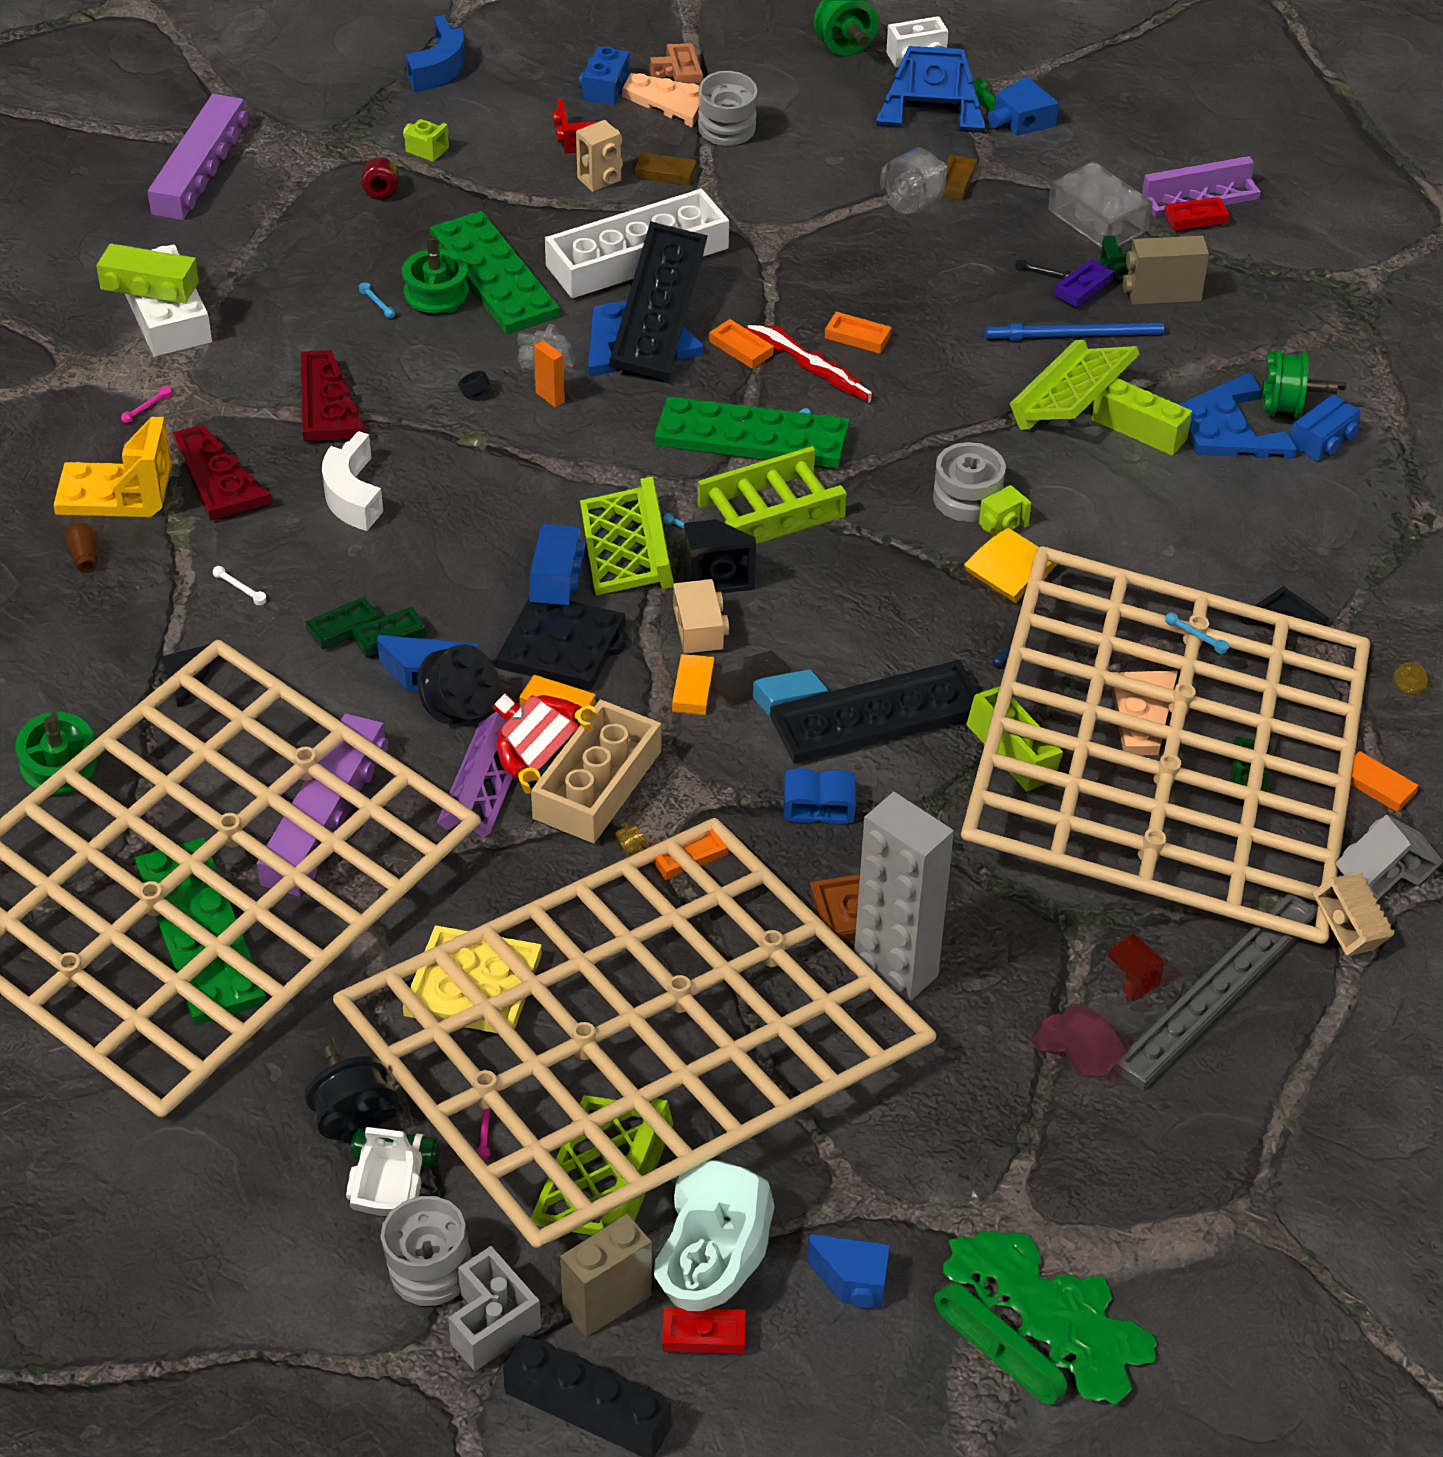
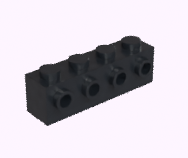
[503,1335,671,1457]

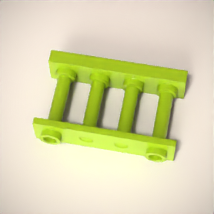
[697,446,847,544]

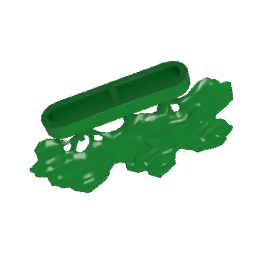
[934,1231,1157,1405]

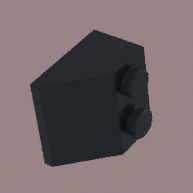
[684,519,756,594]

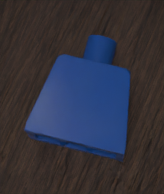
[988,77,1059,135]

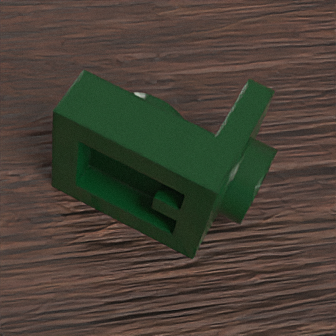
[1100,236,1129,281]

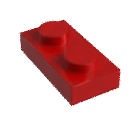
[1164,197,1229,231]
[662,1307,746,1354]

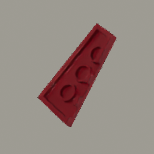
[301,350,366,441]
[172,424,272,521]

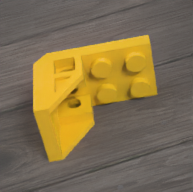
[53,417,172,517]

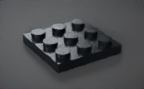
[496,599,626,690]

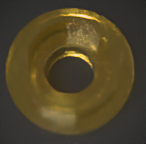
[1393,662,1428,693]
[615,822,646,857]

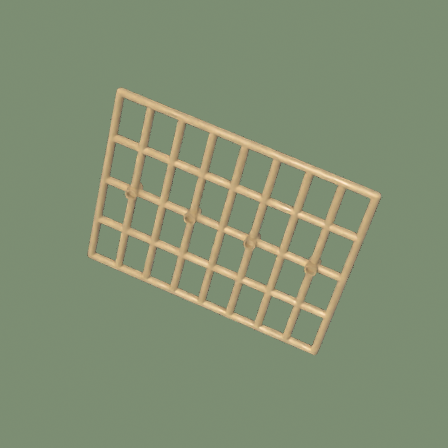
[961,546,1370,944]
[0,640,481,1117]
[333,818,936,1248]

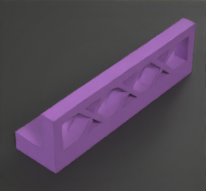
[1141,156,1261,218]
[437,712,513,838]

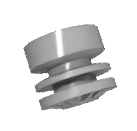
[698,71,758,146]
[380,1196,473,1306]

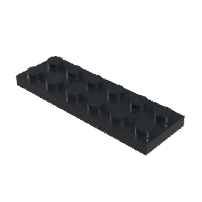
[609,221,708,381]
[770,660,979,764]

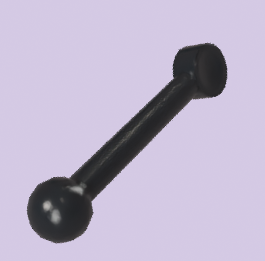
[1016,259,1072,279]

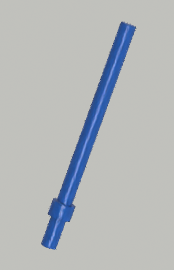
[985,323,1164,341]

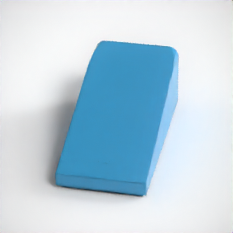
[753,669,828,717]

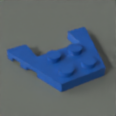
[876,46,985,133]
[588,301,703,377]
[1179,373,1297,459]

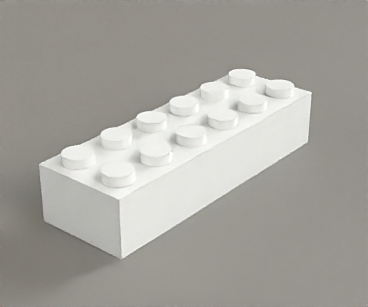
[545,189,729,298]

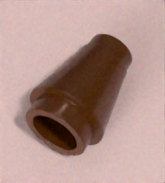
[64,523,97,573]

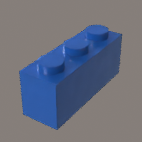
[529,524,586,605]

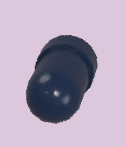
[992,647,1010,668]

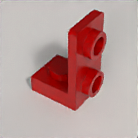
[552,99,596,154]

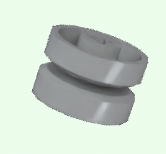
[933,442,1006,522]

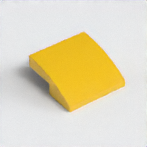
[964,528,1057,603]

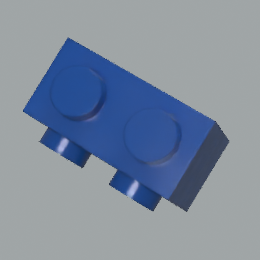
[579,46,630,105]

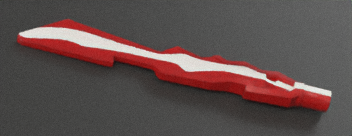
[746,325,874,403]

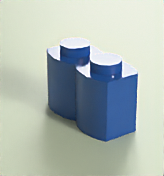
[783,768,856,825]

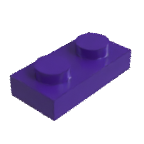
[1054,259,1114,308]

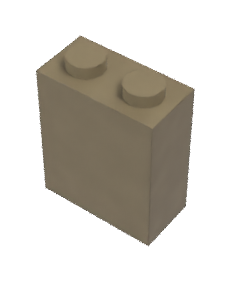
[1123,236,1209,305]
[560,1214,652,1338]

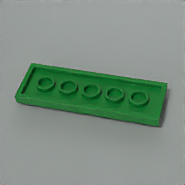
[430,211,560,335]
[654,396,849,469]
[134,837,267,1026]

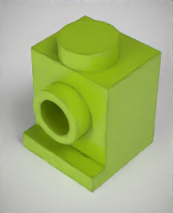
[403,119,449,162]
[979,485,1031,536]

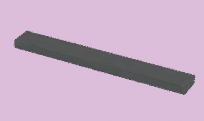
[1113,893,1317,1091]

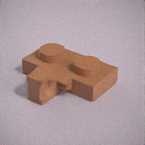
[649,43,703,84]

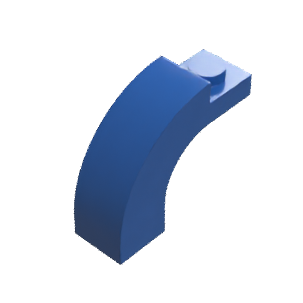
[406,15,465,92]

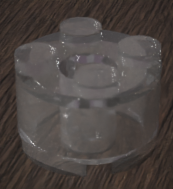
[880,147,948,214]

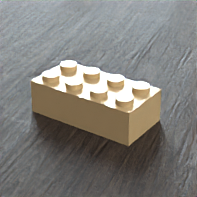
[531,699,661,844]

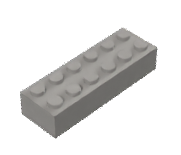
[854,792,954,1001]

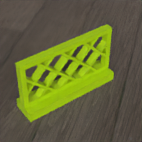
[1010,340,1140,430]
[580,476,674,596]
[531,1095,674,1236]

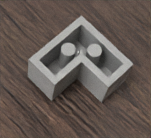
[1335,814,1443,900]
[448,1246,541,1372]

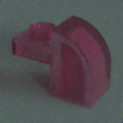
[1031,1004,1126,1076]

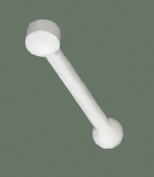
[212,566,267,605]

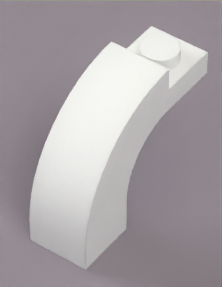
[322,431,383,531]

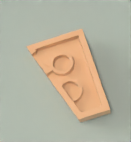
[622,73,699,128]
[1111,671,1178,756]

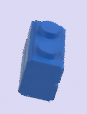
[1290,394,1361,462]

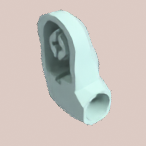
[654,1160,775,1311]

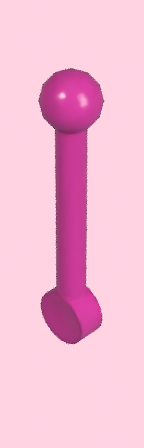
[121,387,172,424]
[476,1108,491,1161]

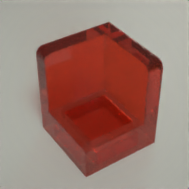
[1108,934,1165,1002]

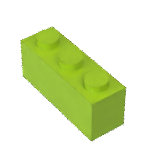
[96,243,199,304]
[1092,378,1192,456]
[966,686,1063,792]

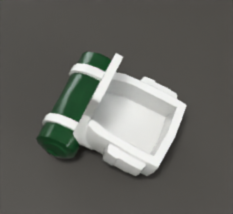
[346,1127,441,1216]

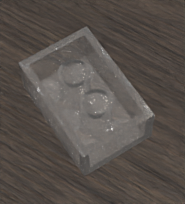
[1048,161,1153,247]

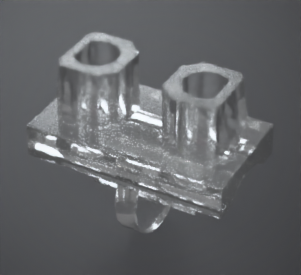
[517,324,575,369]

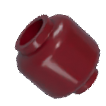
[361,157,399,200]

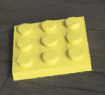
[403,925,542,1033]

